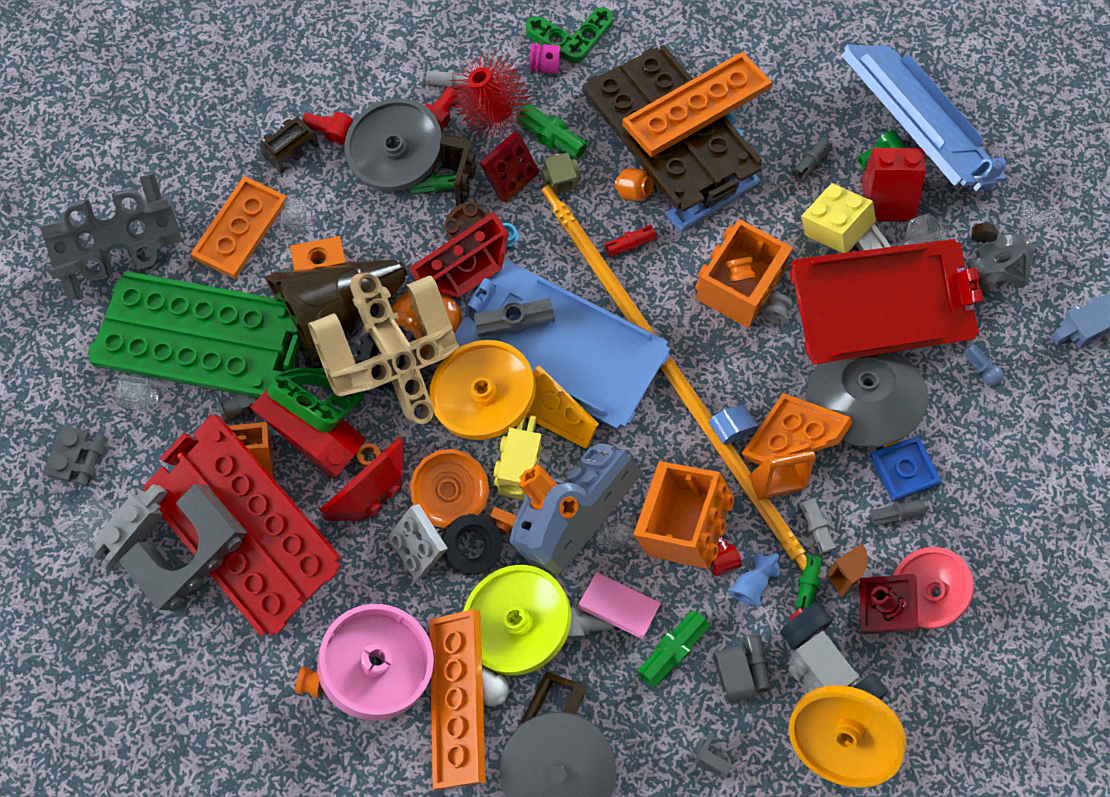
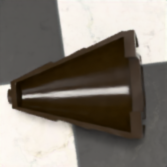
[264,259,407,369]

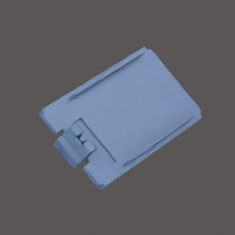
[842,44,1006,191]
[455,260,671,432]

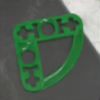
[267,368,364,432]

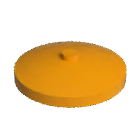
[429,340,536,440]
[789,685,907,788]

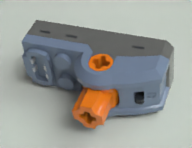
[509,443,643,575]

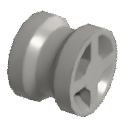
[762,293,793,324]

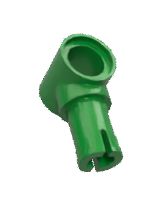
[857,130,907,169]

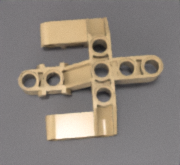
[308,273,459,424]

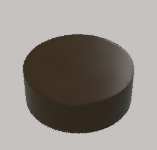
[971,223,997,243]

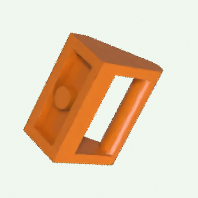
[749,451,815,500]

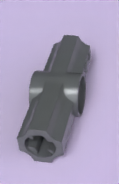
[474,298,555,337]

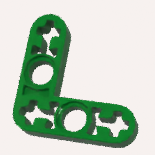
[526,7,613,63]

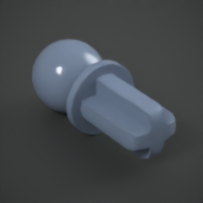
[964,344,1004,386]

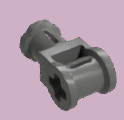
[216,394,256,424]

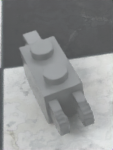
[90,484,167,570]

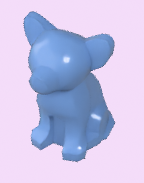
[728,553,780,607]

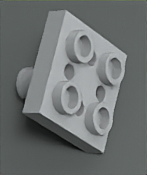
[387,504,448,581]

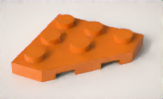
[742,393,852,465]

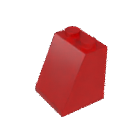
[862,148,926,222]

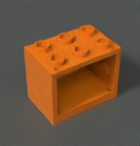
[695,219,793,328]
[633,461,734,569]

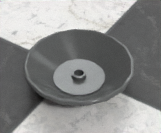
[807,352,928,447]

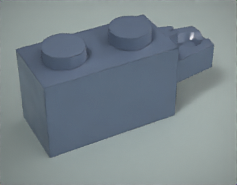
[1051,293,1110,349]

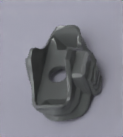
[967,233,1038,294]

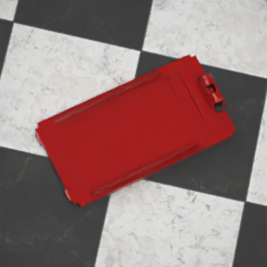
[789,239,984,365]
[142,415,342,636]

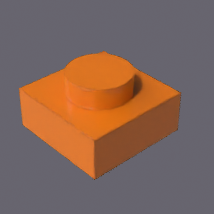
[490,507,517,534]

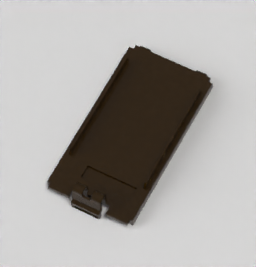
[582,45,762,212]

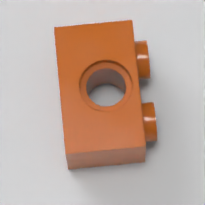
[290,236,346,270]

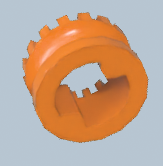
[357,443,381,468]

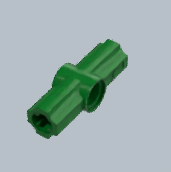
[517,104,587,161]
[637,610,710,688]

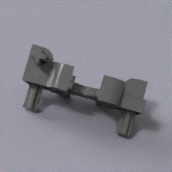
[40,173,182,300]

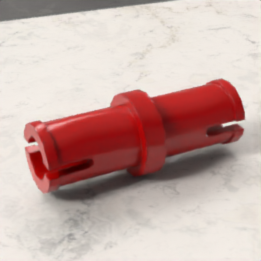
[604,224,657,258]

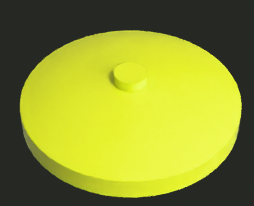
[463,565,571,676]

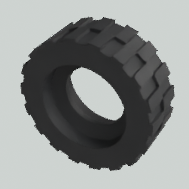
[441,513,503,576]

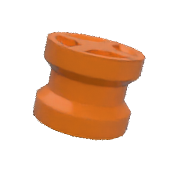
[726,257,755,283]
[295,666,323,699]

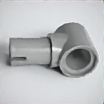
[565,608,614,642]

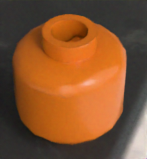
[615,168,654,201]

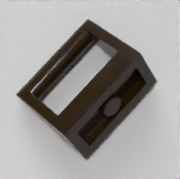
[521,672,587,724]

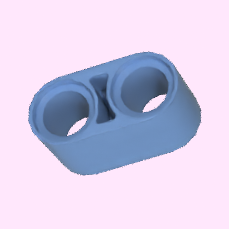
[708,405,759,445]

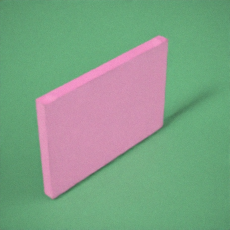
[577,572,661,639]

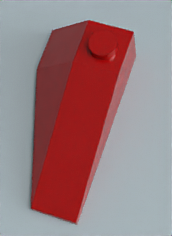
[250,388,366,478]

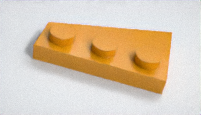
[526,366,599,449]

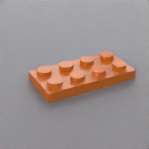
[190,176,288,280]

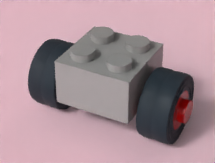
[780,602,889,700]

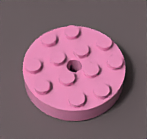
[317,604,433,721]

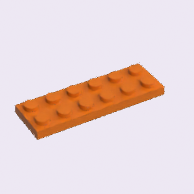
[622,52,772,157]
[430,609,486,790]

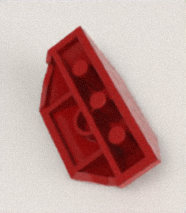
[409,212,509,297]
[319,437,404,521]

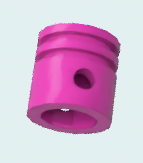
[529,43,561,75]

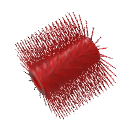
[448,50,533,141]

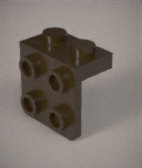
[440,135,476,206]

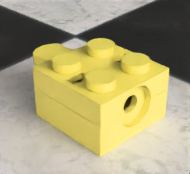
[493,415,541,500]

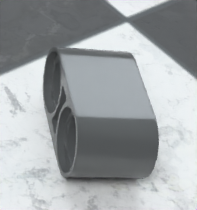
[713,646,756,704]

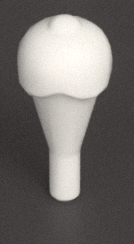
[482,665,509,707]

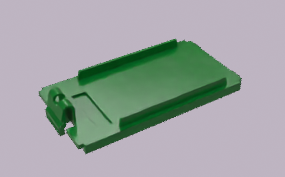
[88,271,301,398]

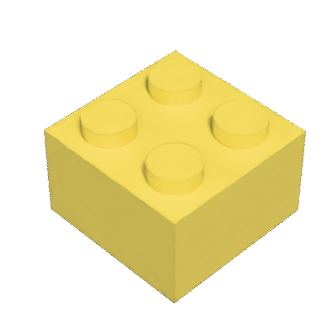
[801,183,876,253]

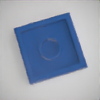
[869,435,942,502]

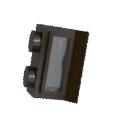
[259,116,319,174]

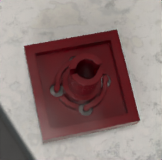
[479,132,540,203]
[859,574,918,634]

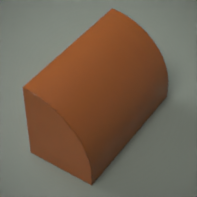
[826,543,868,598]

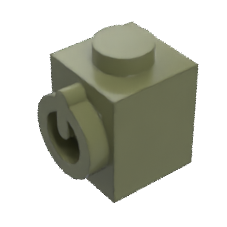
[541,152,581,194]

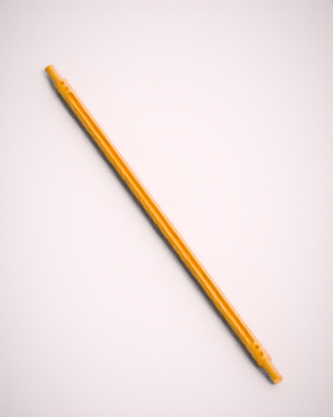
[542,185,812,571]

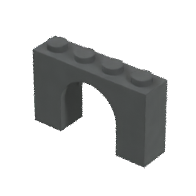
[119,484,248,610]

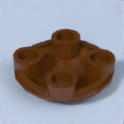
[444,201,490,241]

